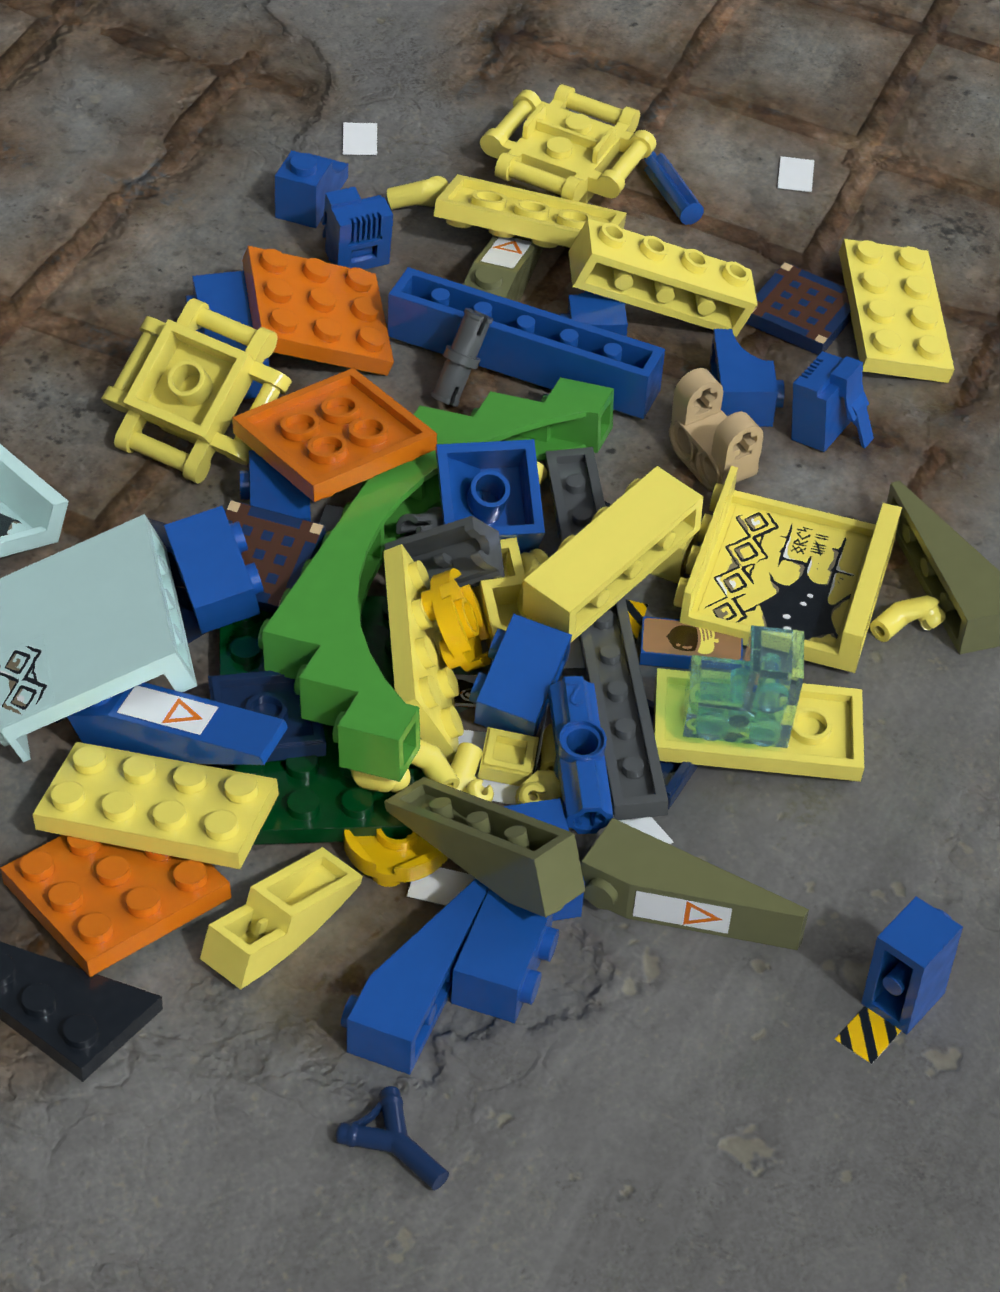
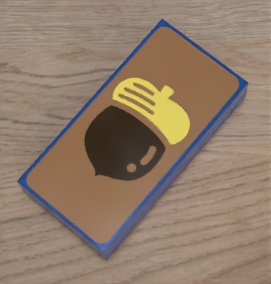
[639,616,743,674]

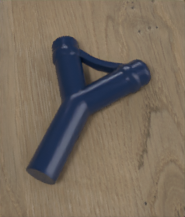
[335,1086,449,1191]

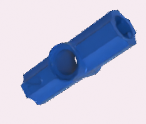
[548,676,613,834]

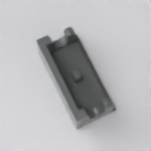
[385,516,505,588]

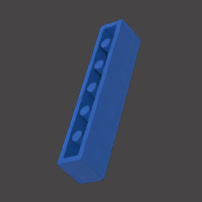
[388,267,665,419]

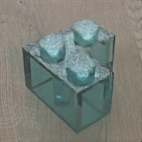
[683,625,804,748]

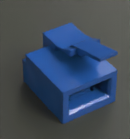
[321,187,393,270]
[791,351,874,452]

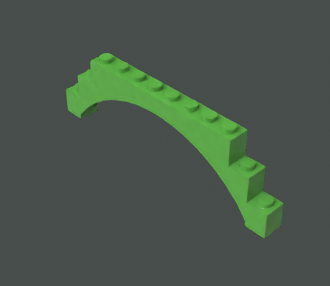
[258,377,614,782]

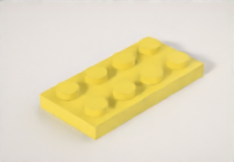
[434,174,627,248]
[839,239,955,383]
[383,544,464,763]
[653,668,864,782]
[33,742,279,869]

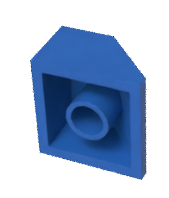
[435,439,545,553]

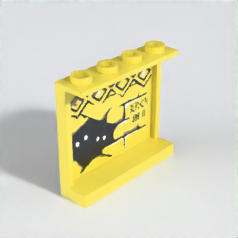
[674,466,902,673]

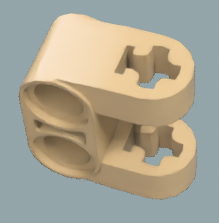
[669,368,763,492]

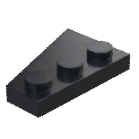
[0,941,163,1082]

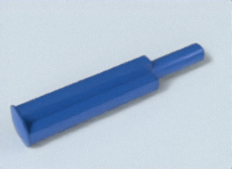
[644,151,704,225]

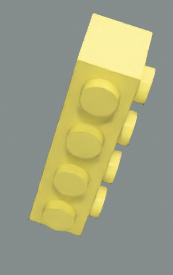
[568,218,757,337]
[522,466,703,642]

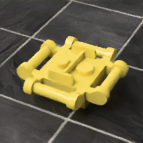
[480,84,657,204]
[101,298,292,484]

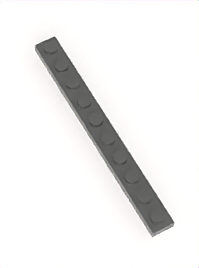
[545,447,668,820]

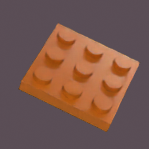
[242,246,394,376]
[232,368,437,502]
[0,835,232,977]

